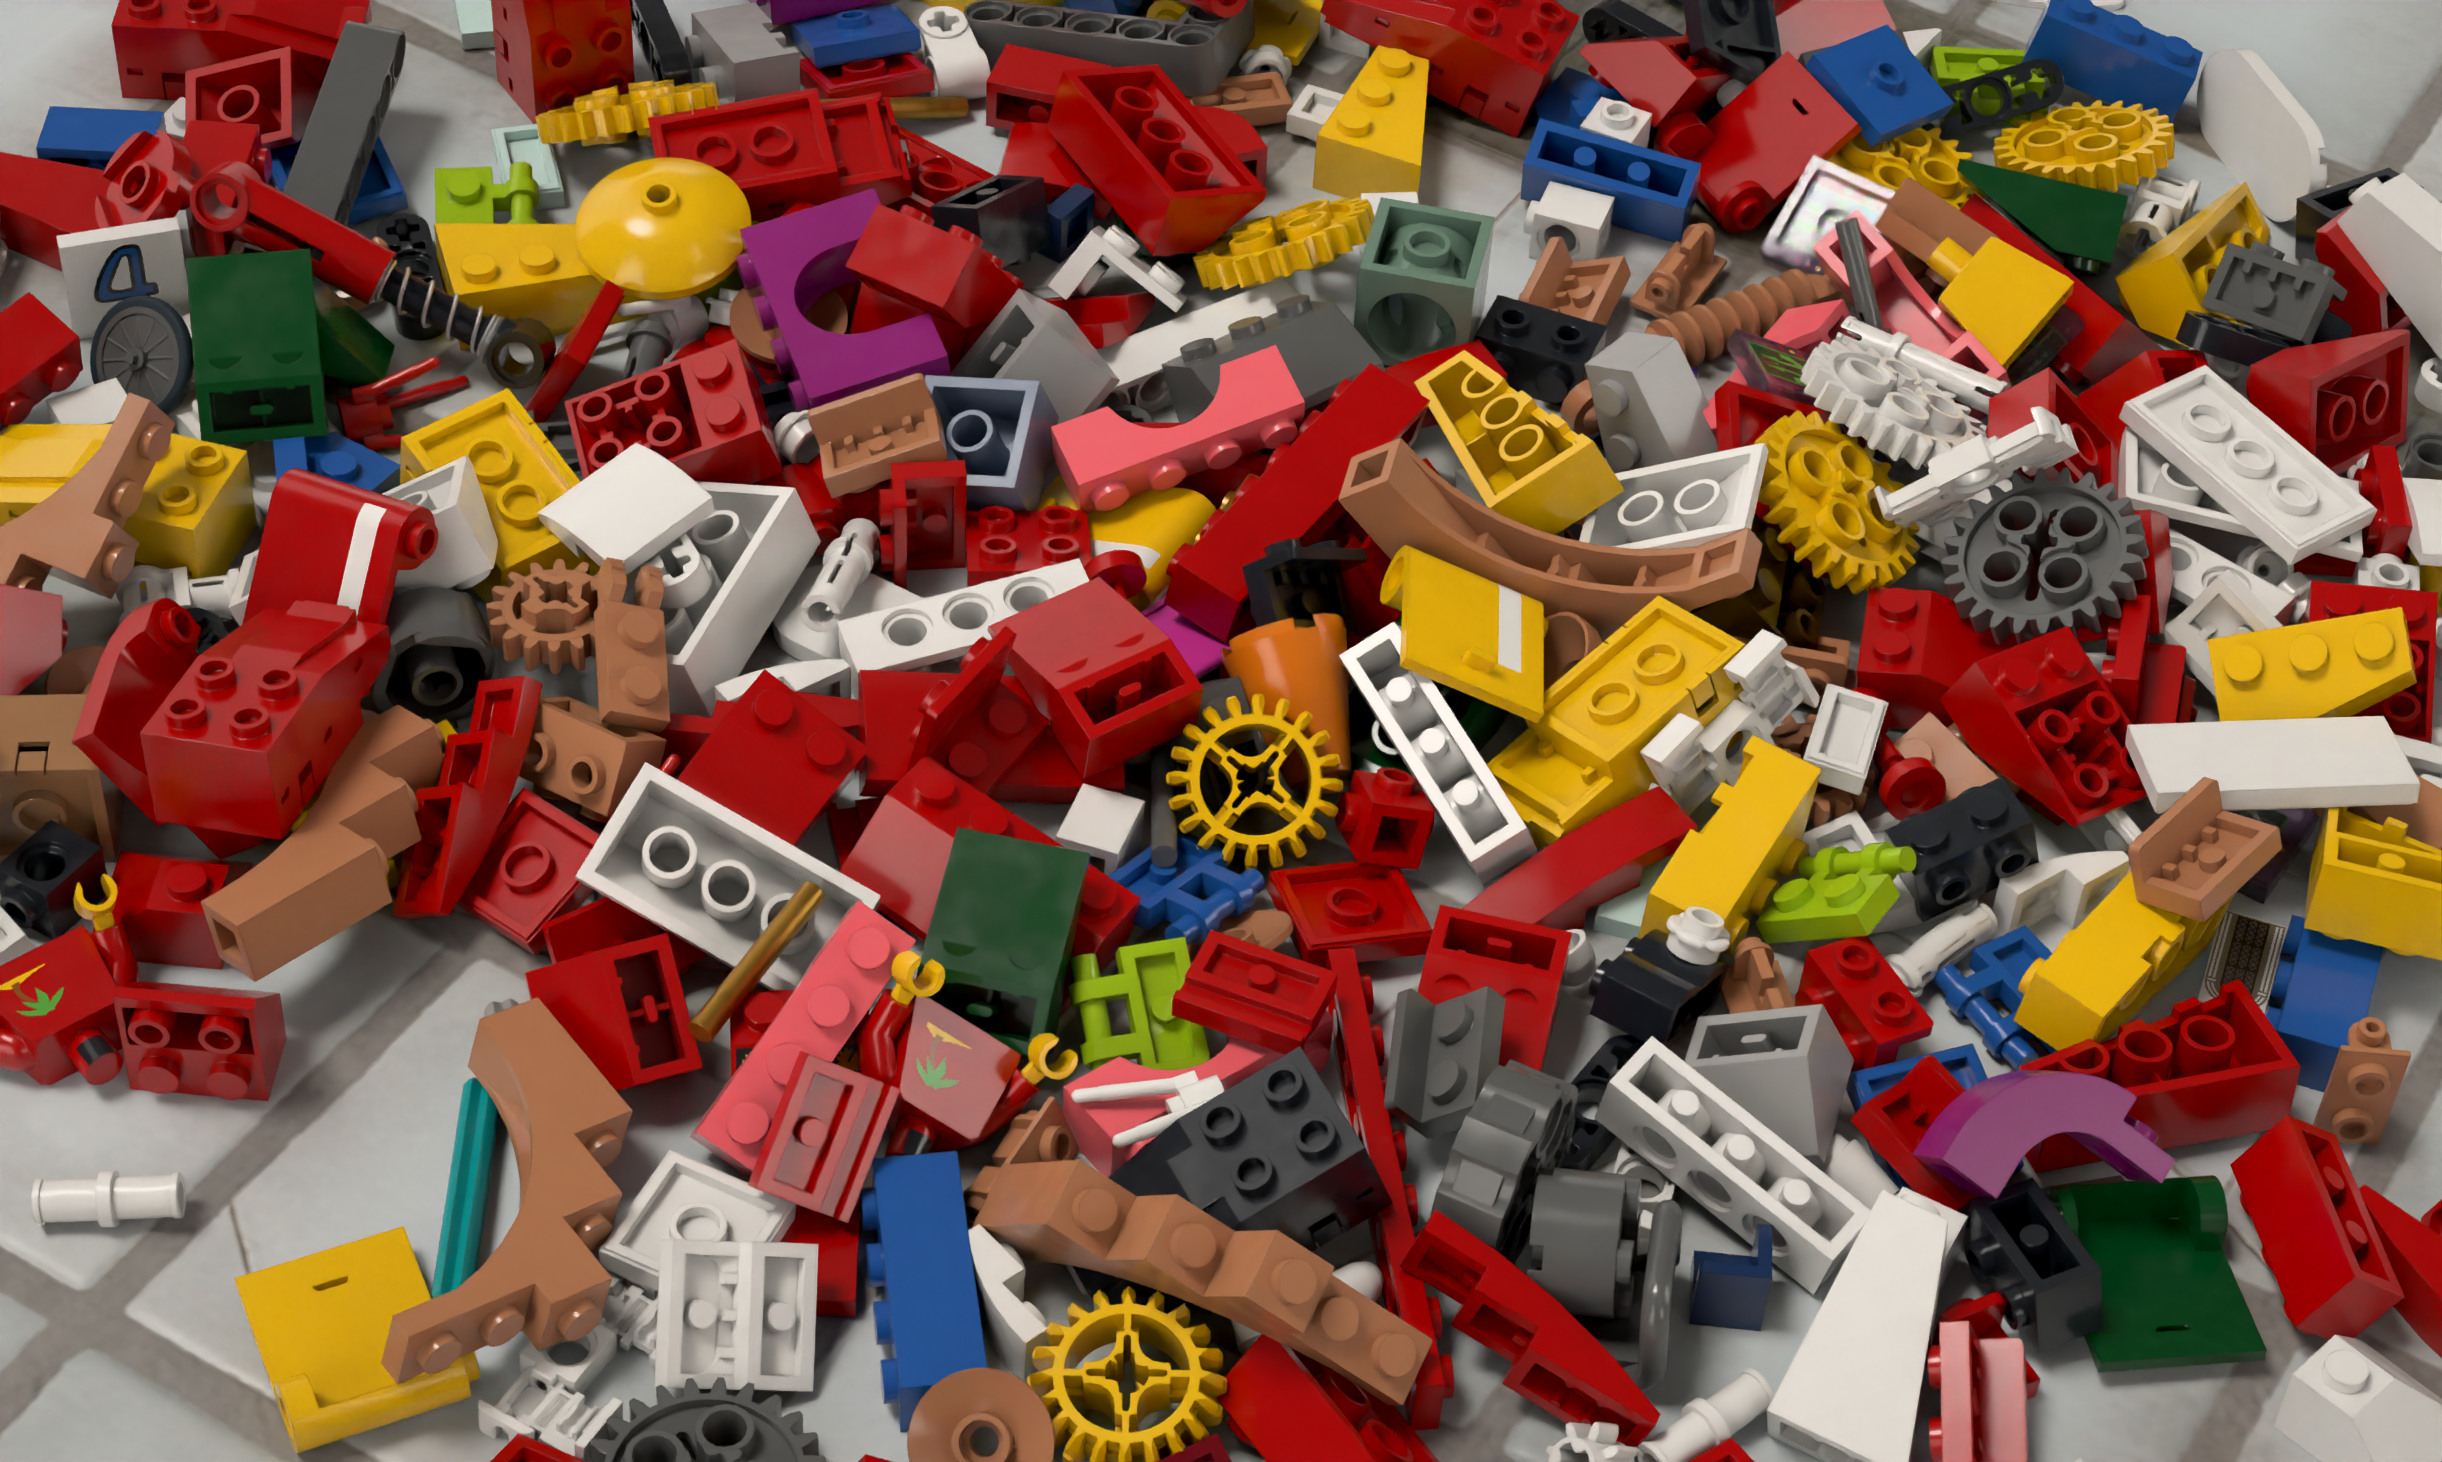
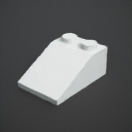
[1579,442,1769,549]

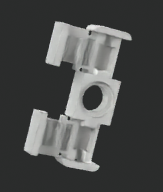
[1874,406,2079,528]
[1640,629,1819,816]
[478,1269,658,1462]

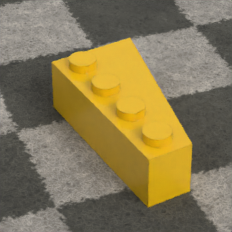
[434,223,650,350]
[1414,350,1625,535]
[2013,871,2234,1051]

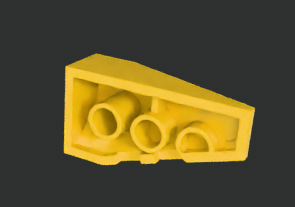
[2114,181,2270,348]

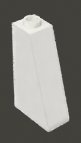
[2336,172,2442,361]
[1767,1190,1948,1462]

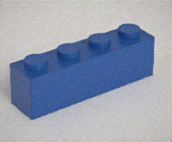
[859,1151,987,1432]

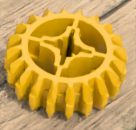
[1166,694,1343,870]
[1027,1286,1227,1462]

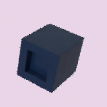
[1036,183,1095,264]
[1689,1224,1772,1331]

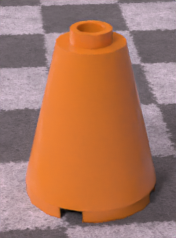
[1220,613,1352,798]

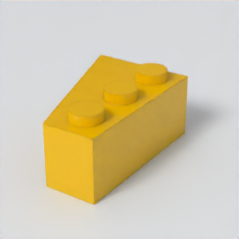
[1313,45,1429,199]
[2207,607,2417,722]
[1638,735,1822,959]
[2304,807,2442,961]

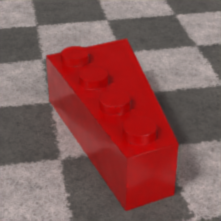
[2018,979,2301,1173]

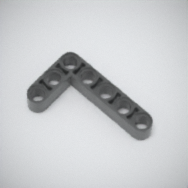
[963,0,1255,96]

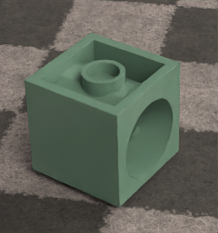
[1353,197,1495,366]

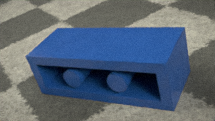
[2021,0,2203,123]
[1521,118,1701,243]
[2265,915,2383,1092]

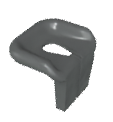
[1572,1200,1682,1392]

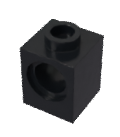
[0,820,107,940]

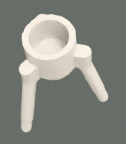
[600,295,709,365]
[1071,1070,1224,1148]

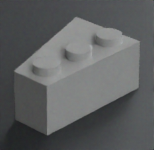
[685,2,800,105]
[1585,331,1718,474]

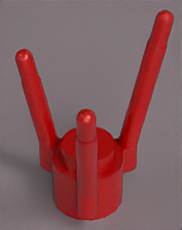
[336,357,469,451]

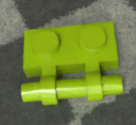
[1929,46,2048,127]
[434,162,539,262]
[1755,842,1917,944]
[1068,937,1210,1071]

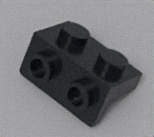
[1242,539,1368,636]

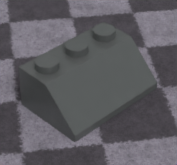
[1161,295,1386,423]

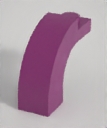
[1912,1070,2176,1199]

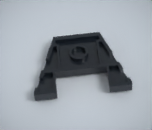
[1682,0,1802,111]

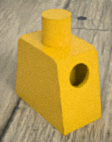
[1926,236,2074,371]

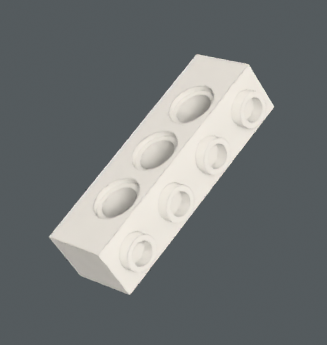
[837,558,1089,700]
[1339,622,1537,885]
[1594,1036,1871,1295]

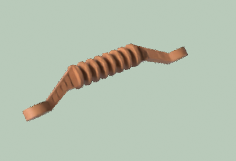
[1560,255,1942,436]

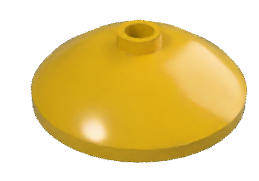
[575,157,752,300]

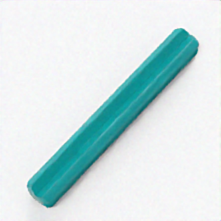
[431,1077,500,1298]

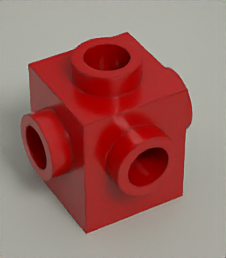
[1335,767,1435,870]

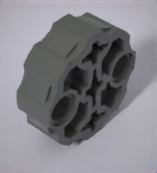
[1430,1059,1579,1264]

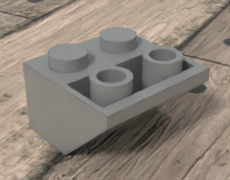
[951,288,1120,469]
[1684,1004,1854,1165]

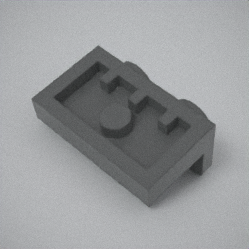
[2200,241,2348,346]
[1384,986,1506,1139]

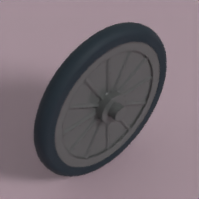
[90,296,194,415]

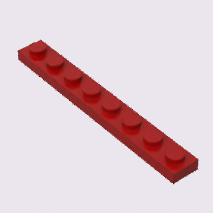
[1325,948,1454,1431]

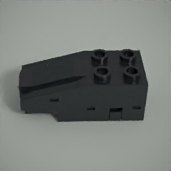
[1066,1046,1393,1314]

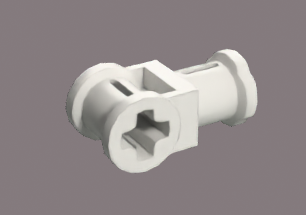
[2118,169,2201,259]
[115,565,239,625]

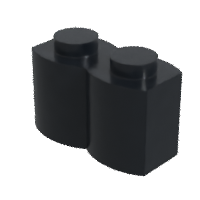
[1588,929,1729,1049]

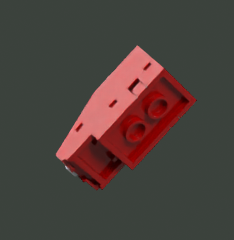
[111,0,372,100]
[491,0,635,124]
[1320,0,1580,138]
[648,88,912,223]
[140,600,391,840]

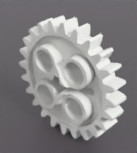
[1800,340,1986,470]

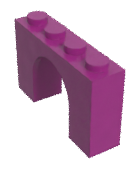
[735,188,951,413]

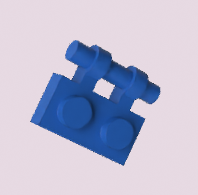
[1108,828,1265,946]
[1934,925,2057,1071]

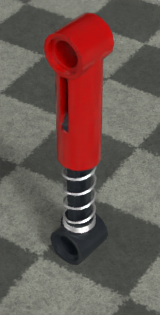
[189,161,556,389]

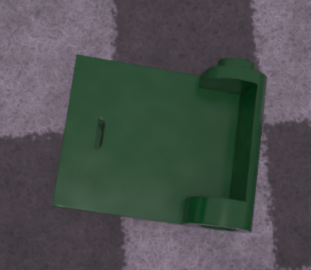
[2045,1175,2267,1373]

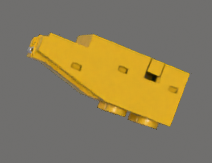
[400,388,633,620]
[0,424,257,590]
[1486,595,1746,849]

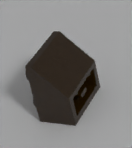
[1689,513,1827,651]

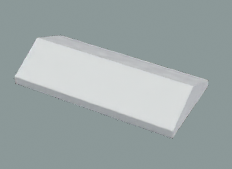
[2118,426,2363,562]

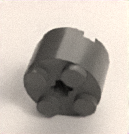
[370,587,502,730]
[1527,1167,1641,1319]

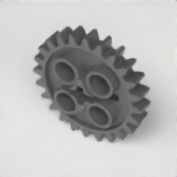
[1941,468,2149,645]
[590,1377,826,1462]

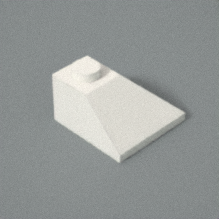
[2273,1334,2442,1462]

